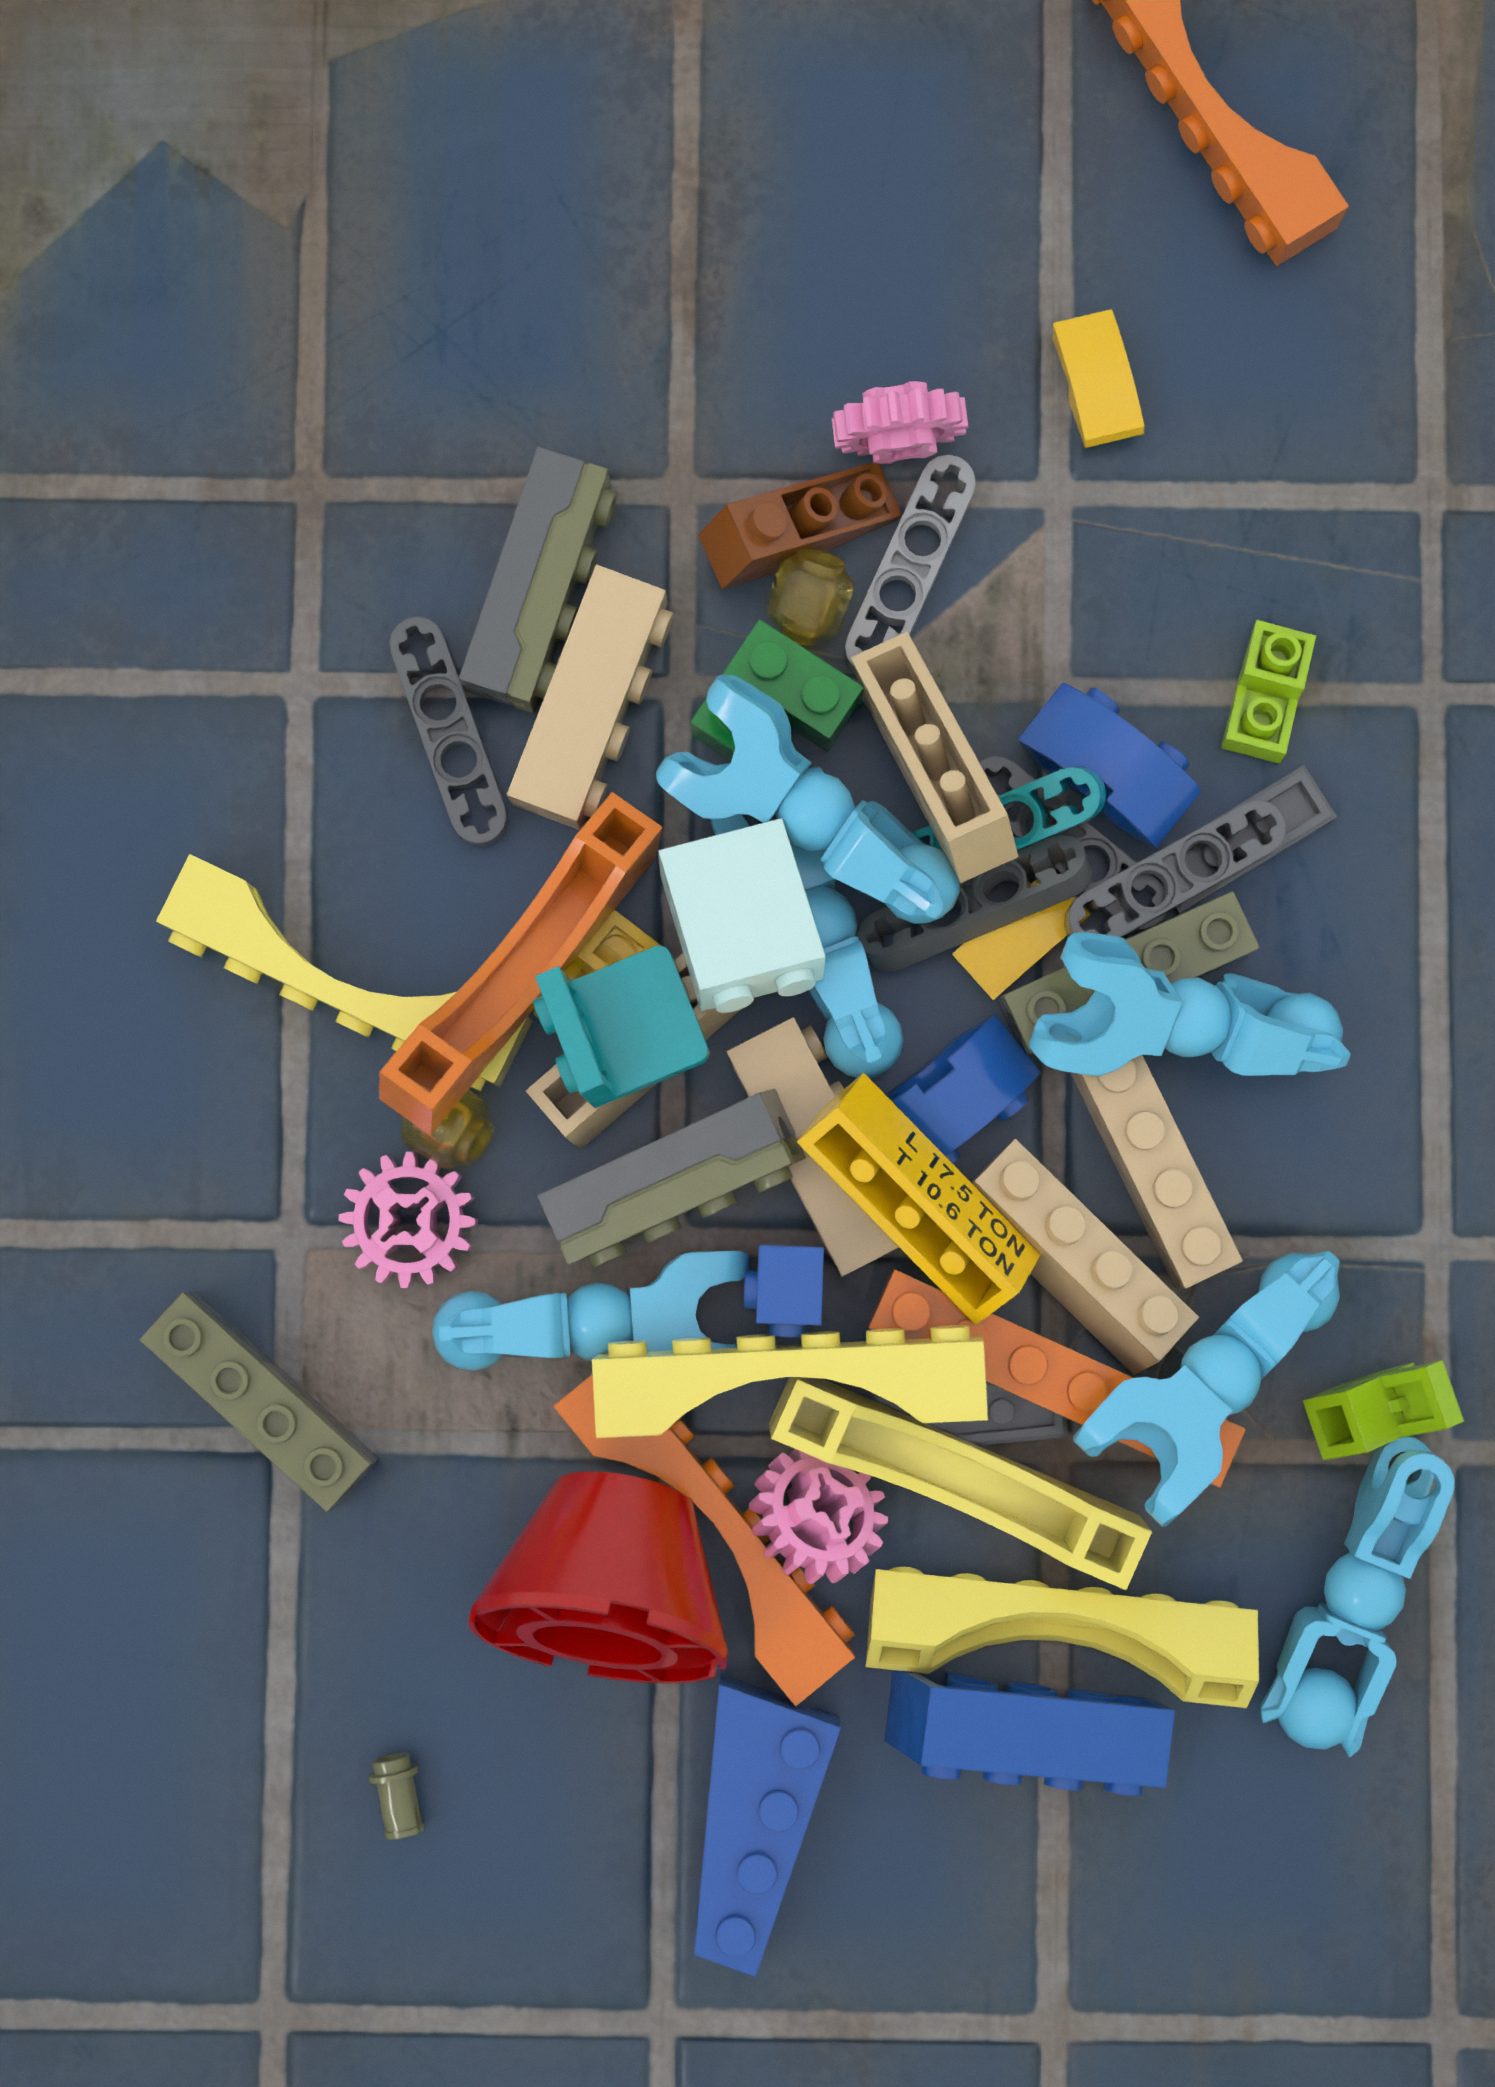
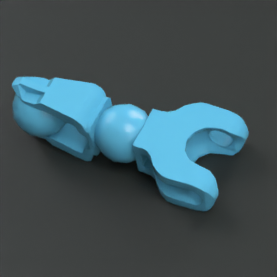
[656,675,960,924]
[710,765,904,1079]
[1029,932,1351,1076]
[432,1251,750,1372]
[1073,1251,1340,1527]
[1260,1436,1455,1758]

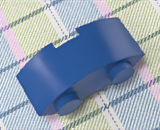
[1017,682,1202,848]
[885,1014,1041,1164]

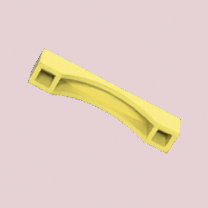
[156,854,532,1092]
[592,1325,988,1438]
[768,1377,1152,1590]
[866,1567,1259,1708]

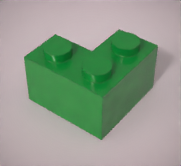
[690,619,864,762]

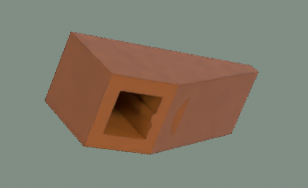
[698,462,902,590]

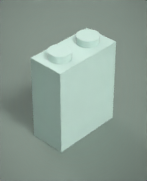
[658,818,826,1013]

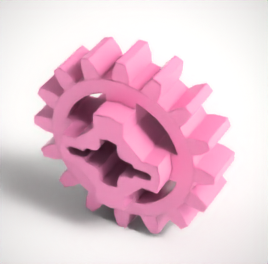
[832,381,969,464]
[339,1152,478,1288]
[749,1449,888,1584]

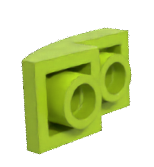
[1221,620,1316,764]

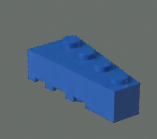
[884,1670,1175,1796]
[694,1673,841,1977]

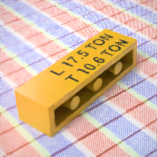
[797,1072,1041,1325]

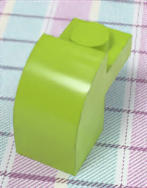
[1302,1360,1464,1460]

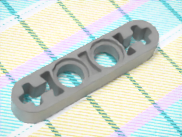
[844,455,976,675]

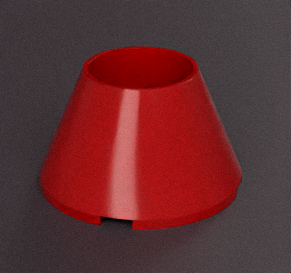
[468,1472,729,1684]

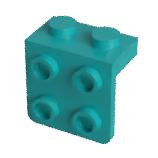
[533,946,710,1108]

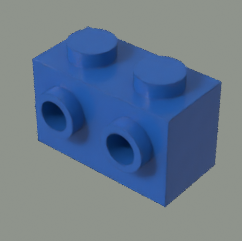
[744,1245,824,1337]

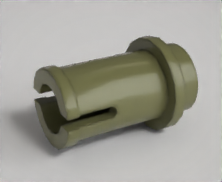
[368,1752,425,1840]

